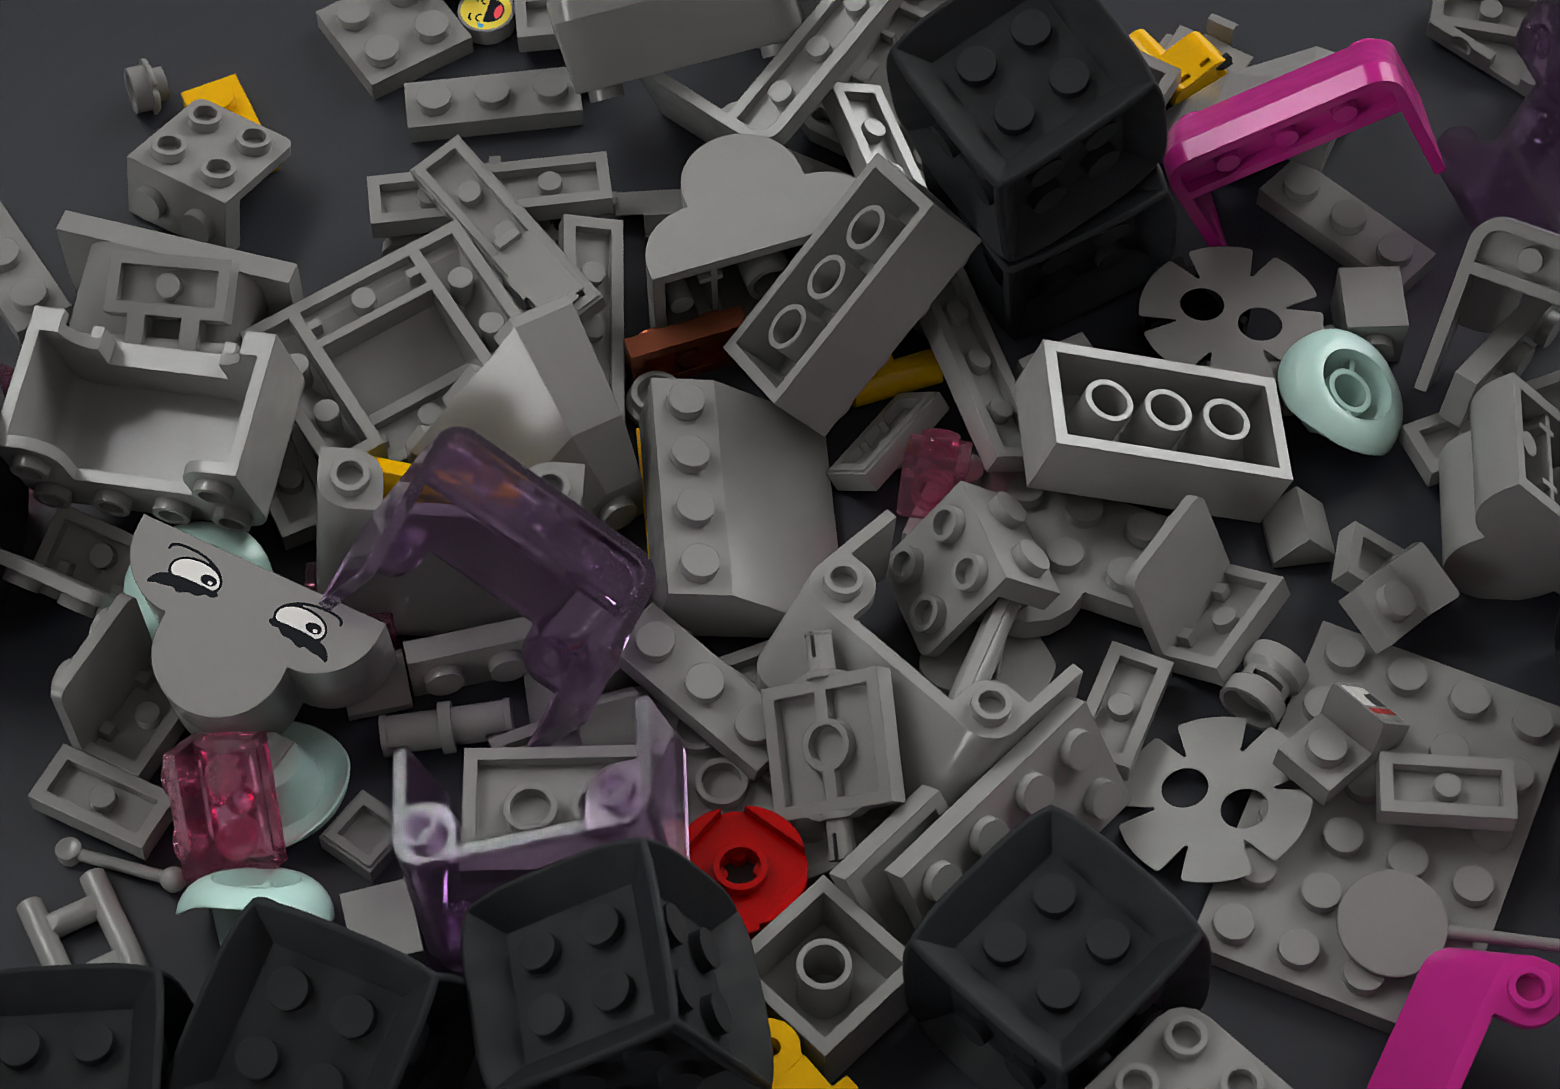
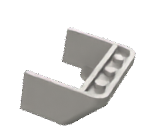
[546,0,805,103]
[640,0,904,145]
[1414,217,1560,392]
[755,509,1083,812]

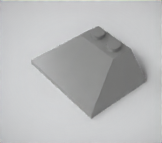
[239,219,522,463]

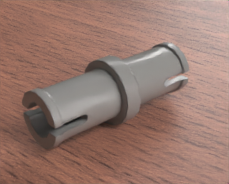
[378,697,516,758]

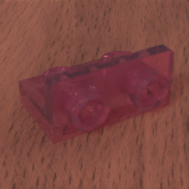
[161,731,288,882]

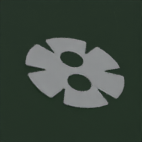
[1139,246,1323,378]
[1119,717,1314,883]

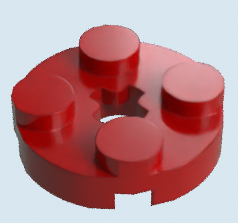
[674,806,809,940]

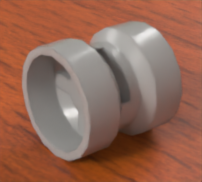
[1219,639,1309,731]

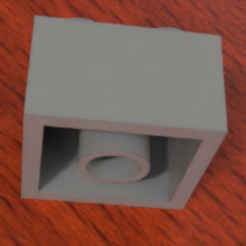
[751,875,909,1084]

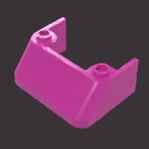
[1163,38,1446,247]
[1366,948,1560,1089]

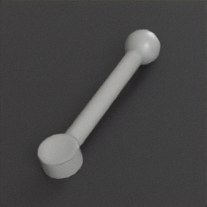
[55,837,187,893]

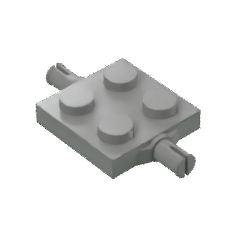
[761,629,906,863]

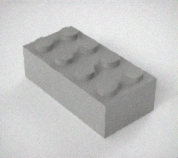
[723,152,982,437]
[1014,339,1293,523]

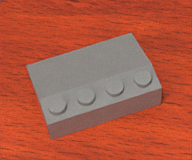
[639,377,838,638]

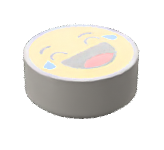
[457,0,516,45]

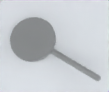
[1336,869,1560,978]

